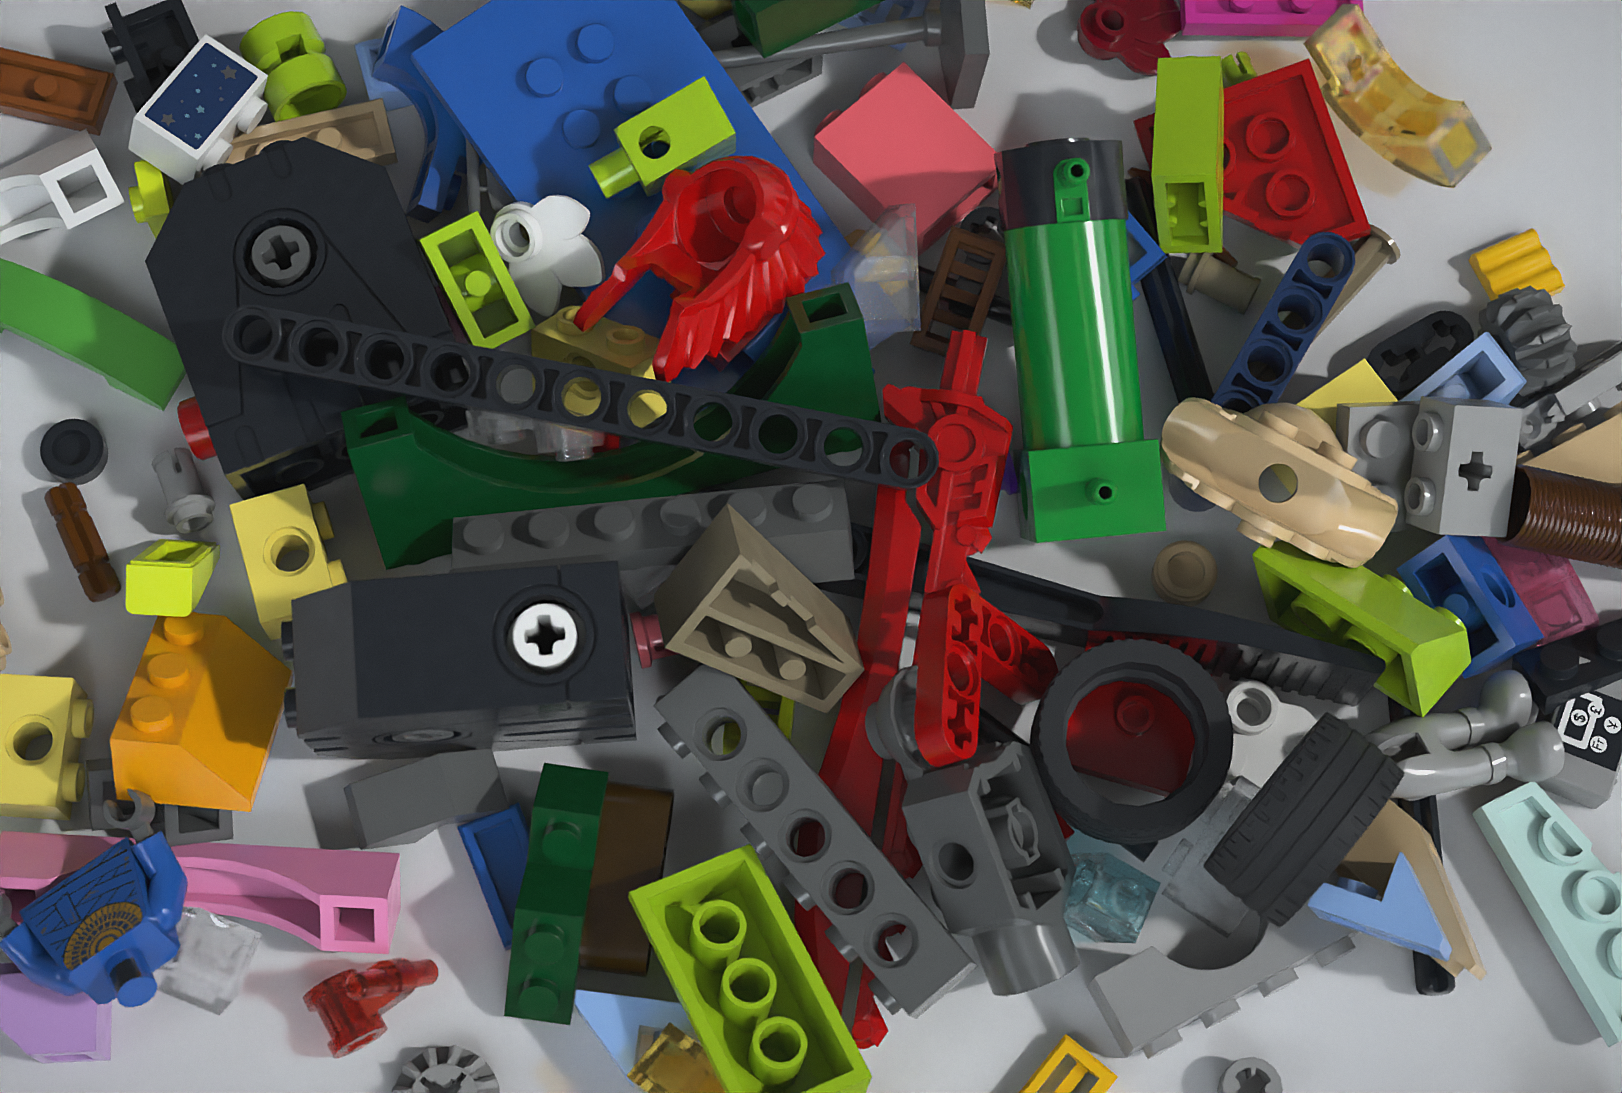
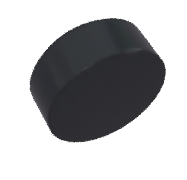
[40,419,108,485]

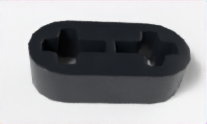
[1366,311,1474,401]

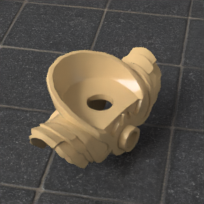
[1160,397,1398,568]

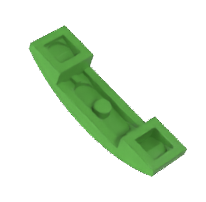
[0,258,186,411]

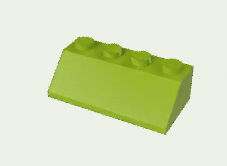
[628,844,872,1093]

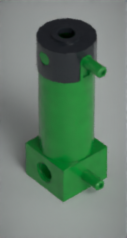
[994,137,1166,543]

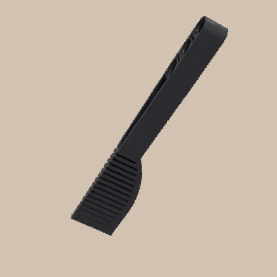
[698,488,1386,707]

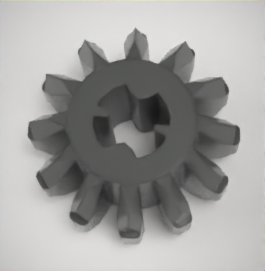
[1477,285,1577,396]

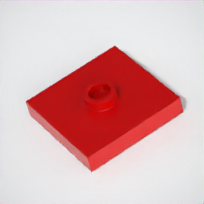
[1066,641,1212,797]

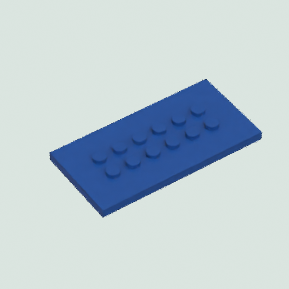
[410,0,906,416]

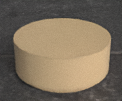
[1151,540,1218,607]

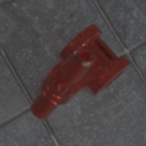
[302,957,439,1059]

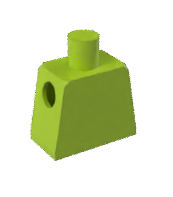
[588,76,736,199]

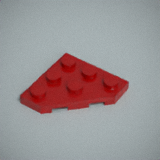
[1133,58,1371,249]

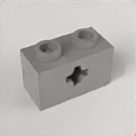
[1404,396,1523,537]

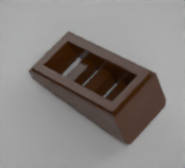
[909,226,1007,358]

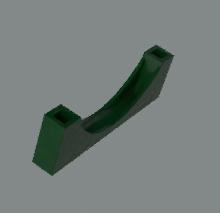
[341,282,882,571]

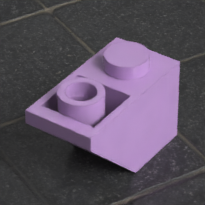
[0,963,112,1063]

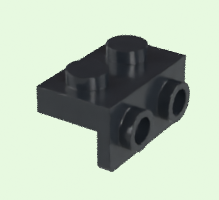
[102,0,199,113]

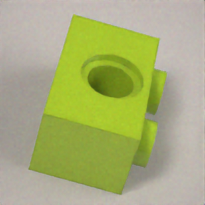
[416,211,536,349]

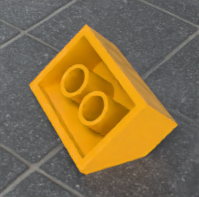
[110,611,293,812]

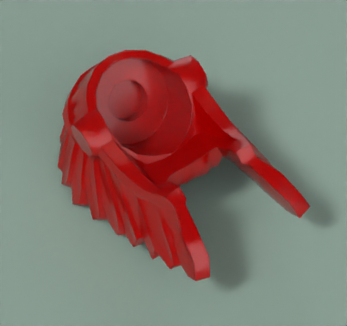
[573,156,826,382]

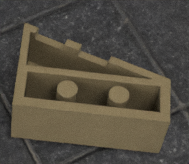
[653,503,865,714]

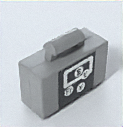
[1525,657,1622,809]

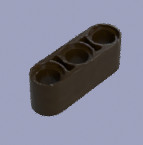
[579,781,674,977]

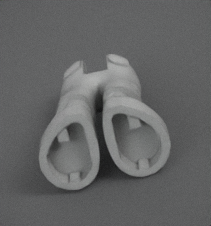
[1364,670,1564,801]

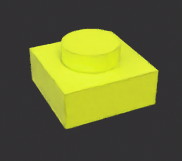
[128,160,174,239]

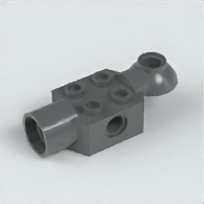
[865,665,1080,996]

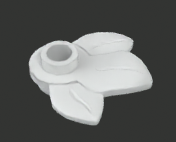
[490,195,605,318]
[1222,679,1317,796]

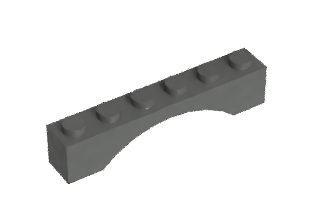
[451,479,855,583]

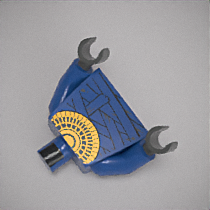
[0,788,188,1007]

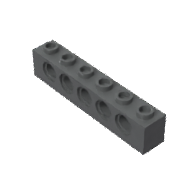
[653,664,978,1019]

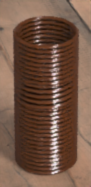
[1495,464,1622,570]

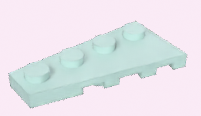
[1472,782,1622,1047]

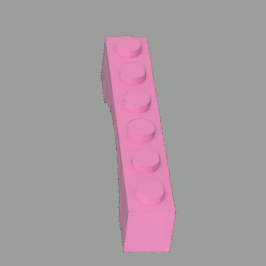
[0,831,401,954]

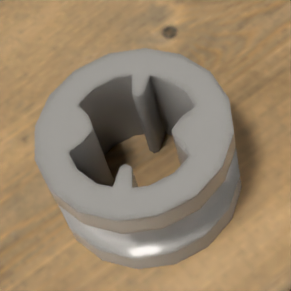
[1217,1057,1283,1093]

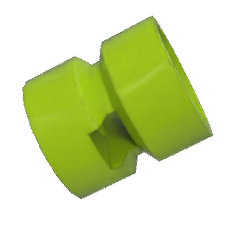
[239,11,347,122]

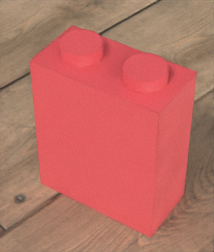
[813,62,998,262]

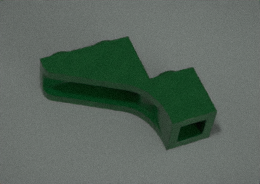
[504,763,609,1025]

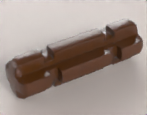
[44,482,121,602]

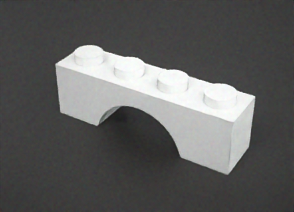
[0,129,125,245]

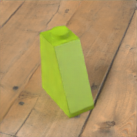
[1151,56,1224,253]

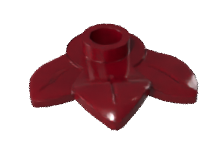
[1077,0,1181,76]

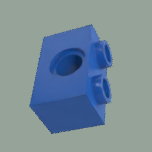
[1396,535,1544,679]

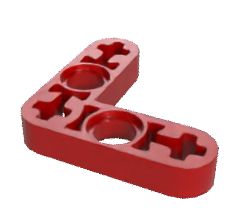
[914,583,1059,767]

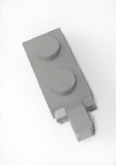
[1518,340,1622,451]

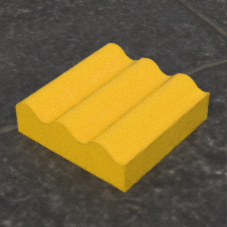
[1468,228,1565,301]

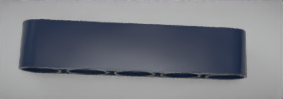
[1168,232,1356,512]

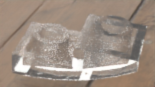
[466,401,607,461]

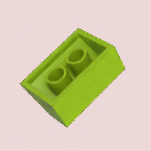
[1252,540,1471,718]

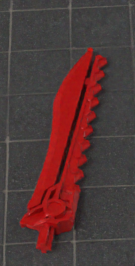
[794,330,1014,1049]

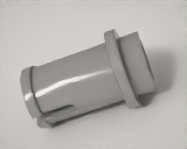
[152,448,216,533]

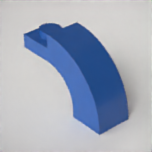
[371,5,483,223]

